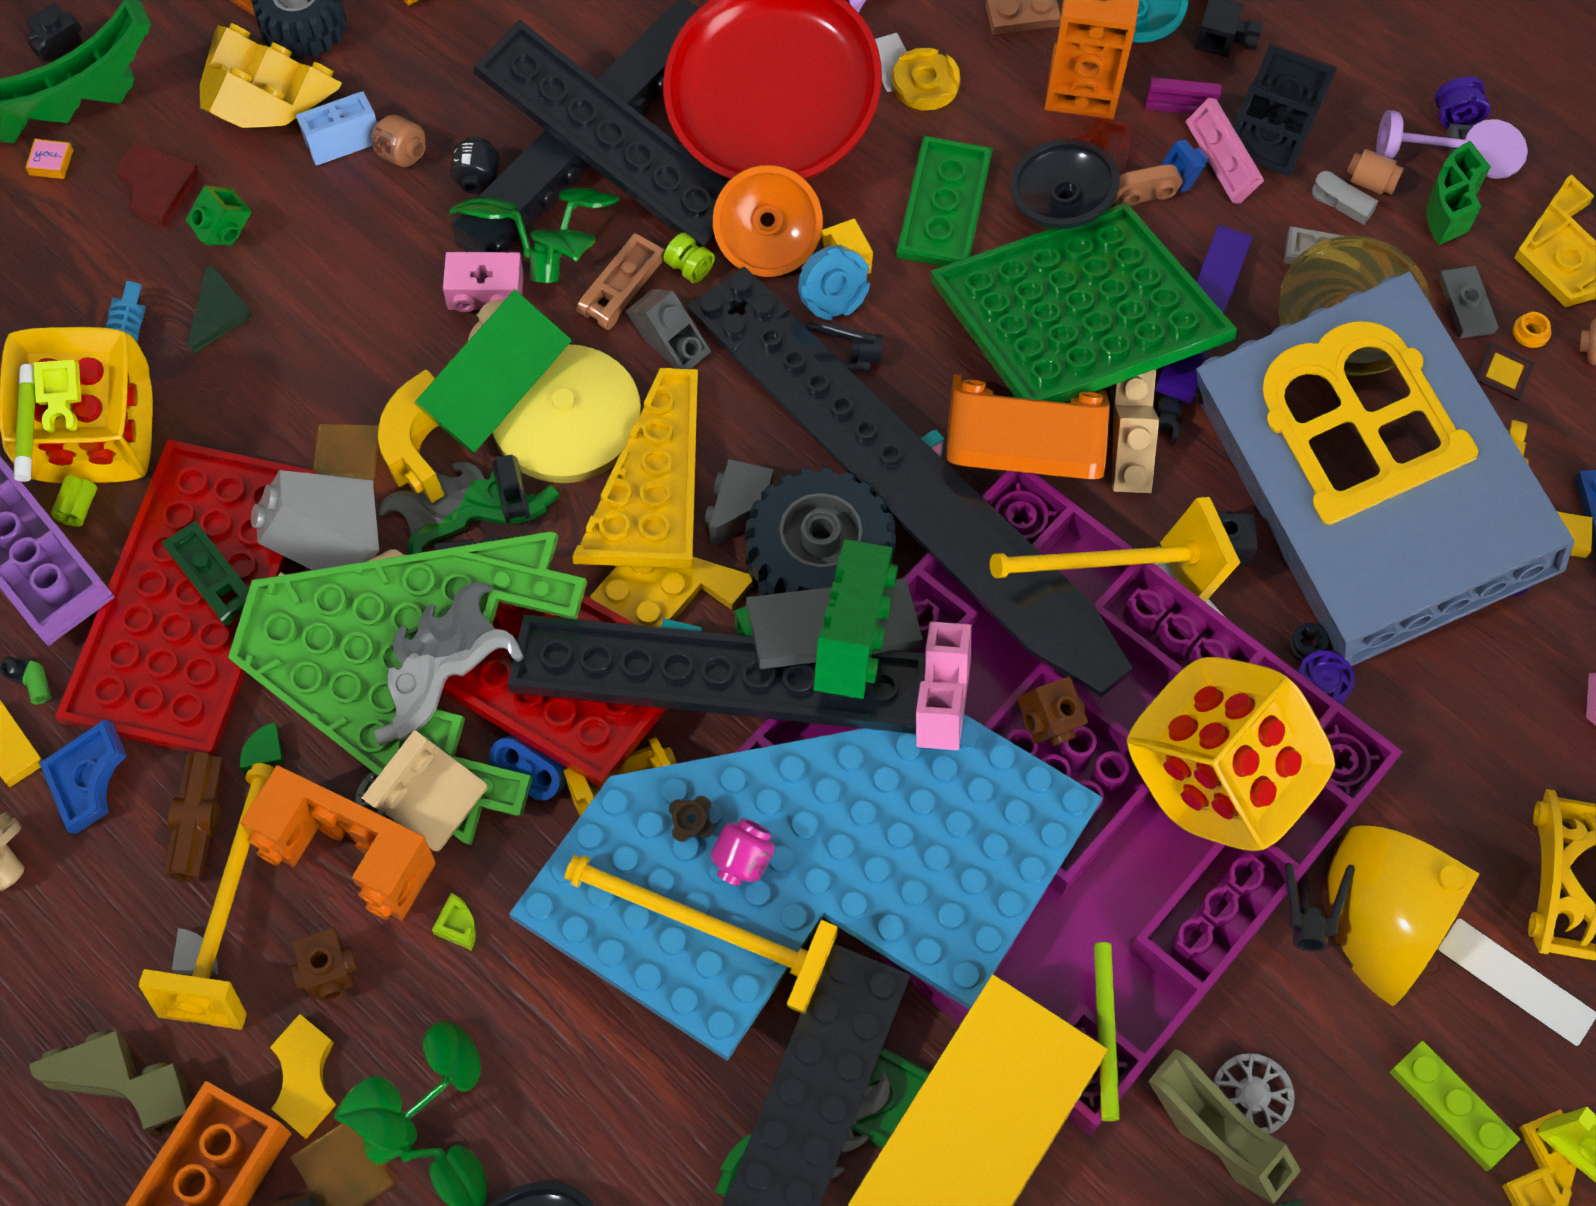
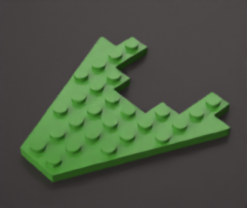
[228,532,587,845]

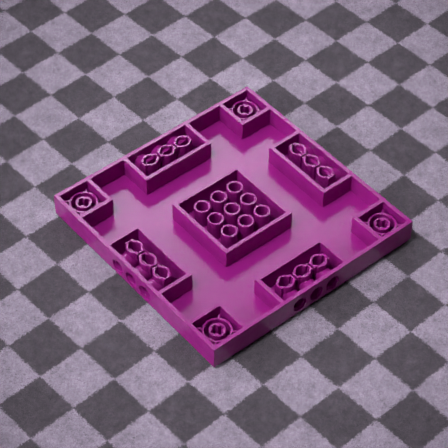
[735,471,1403,1137]

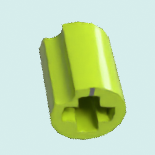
[50,475,97,527]

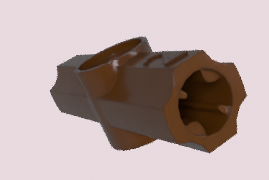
[163,752,225,883]

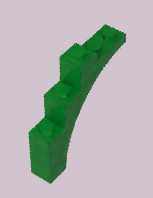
[0,0,151,144]

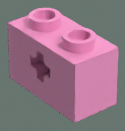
[443,252,524,312]

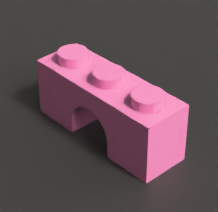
[916,622,971,750]

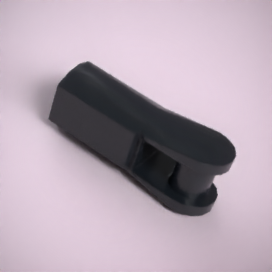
[492,454,530,523]

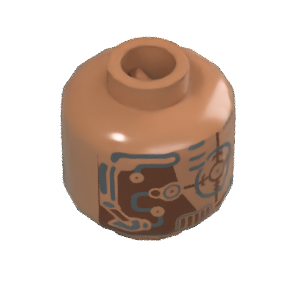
[371,114,426,168]

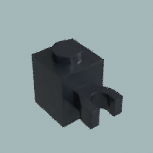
[1195,0,1264,57]

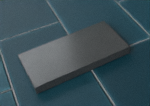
[746,578,923,669]

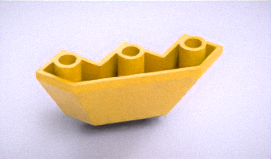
[200,23,342,128]

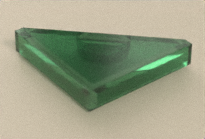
[188,265,252,353]

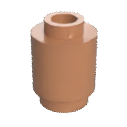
[1346,149,1404,195]

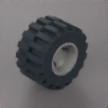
[252,0,347,59]

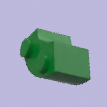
[1426,140,1491,245]

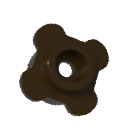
[669,796,714,842]

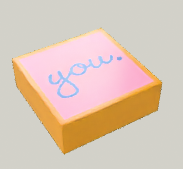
[25,139,73,179]

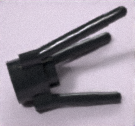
[807,322,883,372]
[1285,863,1355,952]

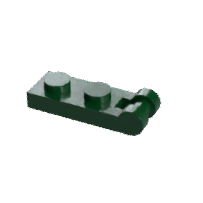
[162,520,249,628]

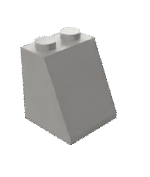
[251,470,379,570]

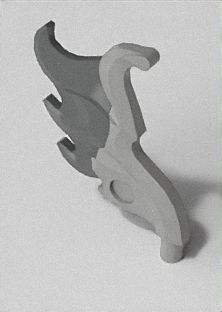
[374,582,523,745]

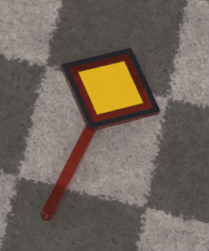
[1475,343,1534,401]

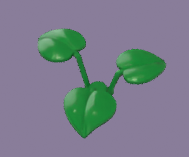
[449,188,620,283]
[334,1021,487,1206]

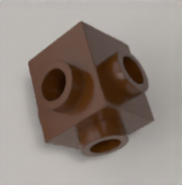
[1017,676,1088,746]
[291,927,358,1001]

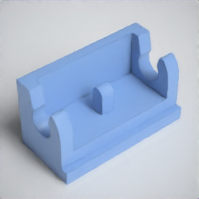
[296,91,377,166]

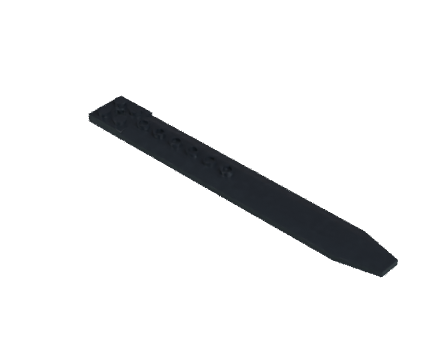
[686,266,1133,697]

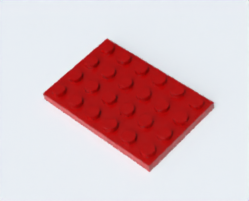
[442,595,666,788]

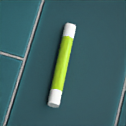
[14,364,36,482]

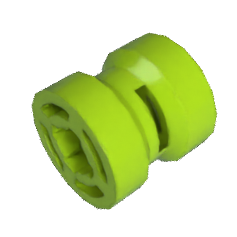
[663,232,715,284]

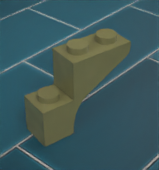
[29,1031,192,1138]
[1148,1049,1301,1204]

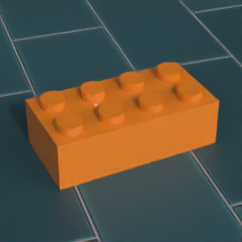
[125,1081,292,1206]

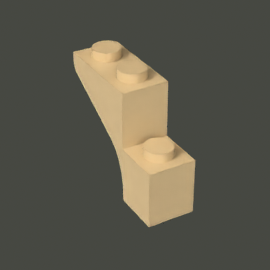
[1109,369,1159,493]

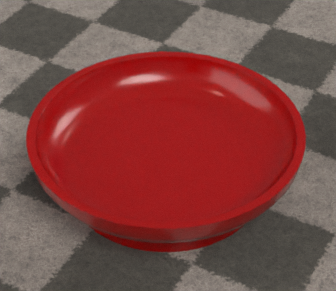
[663,0,882,180]

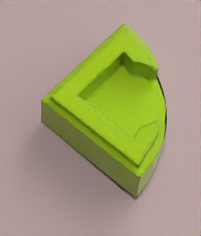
[432,893,476,951]

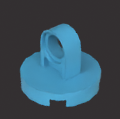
[798,245,870,320]

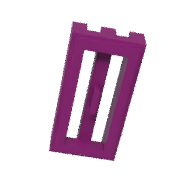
[1145,77,1222,114]

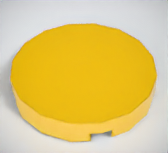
[891,48,961,110]

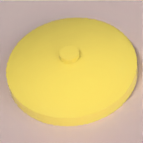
[492,345,641,483]

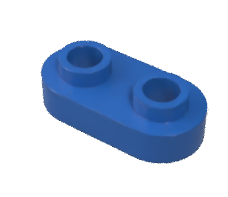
[489,735,566,800]

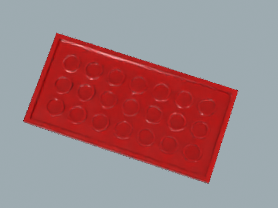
[55,439,316,756]

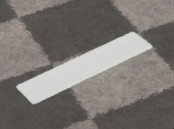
[1439,919,1596,1046]

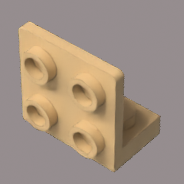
[362,730,488,852]

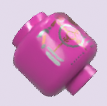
[710,818,775,886]

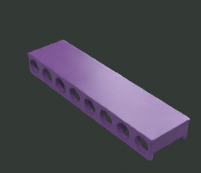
[0,456,115,646]

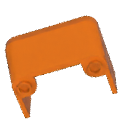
[947,374,1110,479]

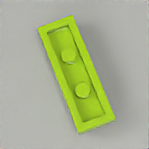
[1389,1040,1521,1172]

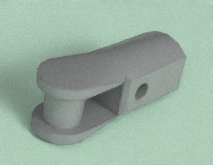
[1312,171,1378,225]

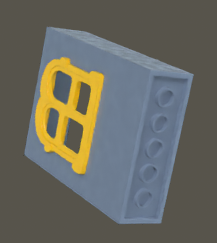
[1196,271,1575,666]

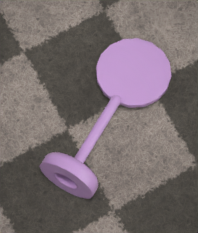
[1376,110,1528,179]

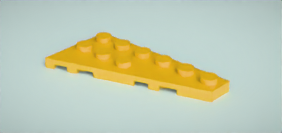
[573,368,698,568]

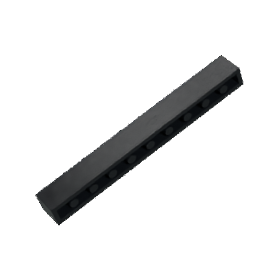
[451,0,700,253]

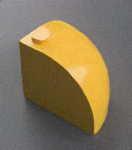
[1325,826,1479,1007]

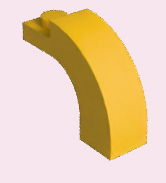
[378,369,445,503]

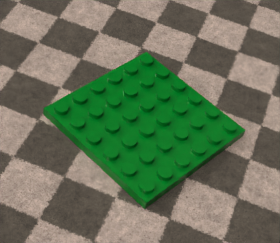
[930,202,1237,403]

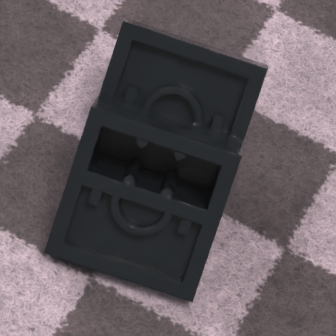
[1233,43,1337,177]

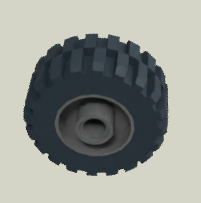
[745,467,896,596]

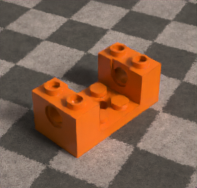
[1044,0,1139,119]
[240,765,436,921]

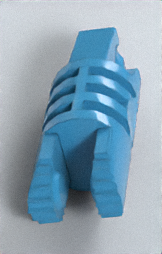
[105,281,146,343]

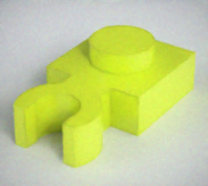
[34,360,81,433]

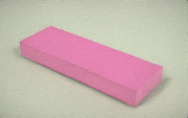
[1185,98,1264,204]

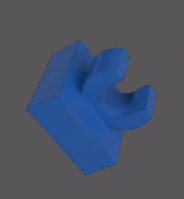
[1160,139,1209,193]

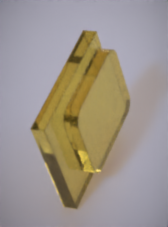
[313,424,379,490]
[291,1123,394,1206]

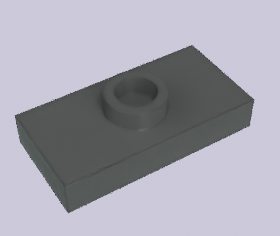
[1438,266,1498,339]

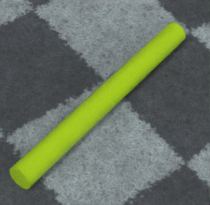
[1094,942,1120,1121]

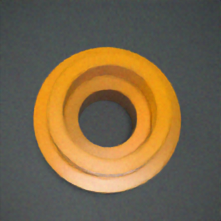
[1513,312,1551,348]

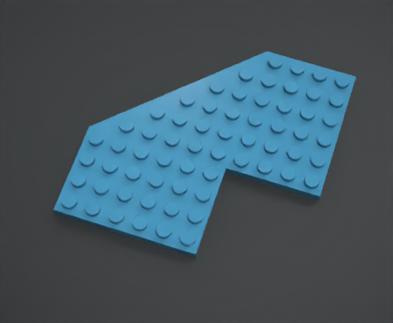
[509,714,1103,1061]

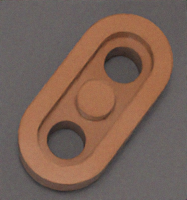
[1114,164,1182,207]

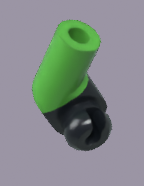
[0,656,52,705]

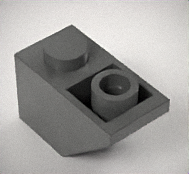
[626,289,711,369]
[704,459,774,545]

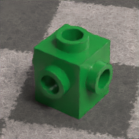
[185,186,252,246]

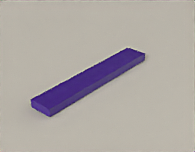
[1155,225,1253,403]

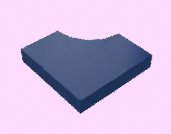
[40,719,127,834]

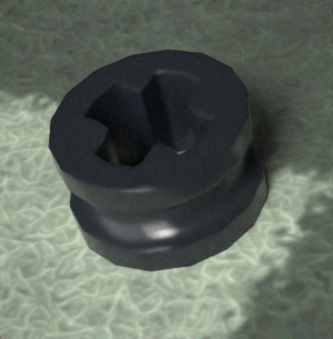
[1289,623,1329,661]

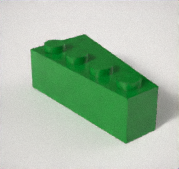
[814,539,898,699]

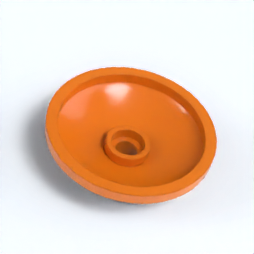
[713,165,823,277]

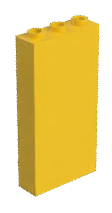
[848,974,1109,1206]

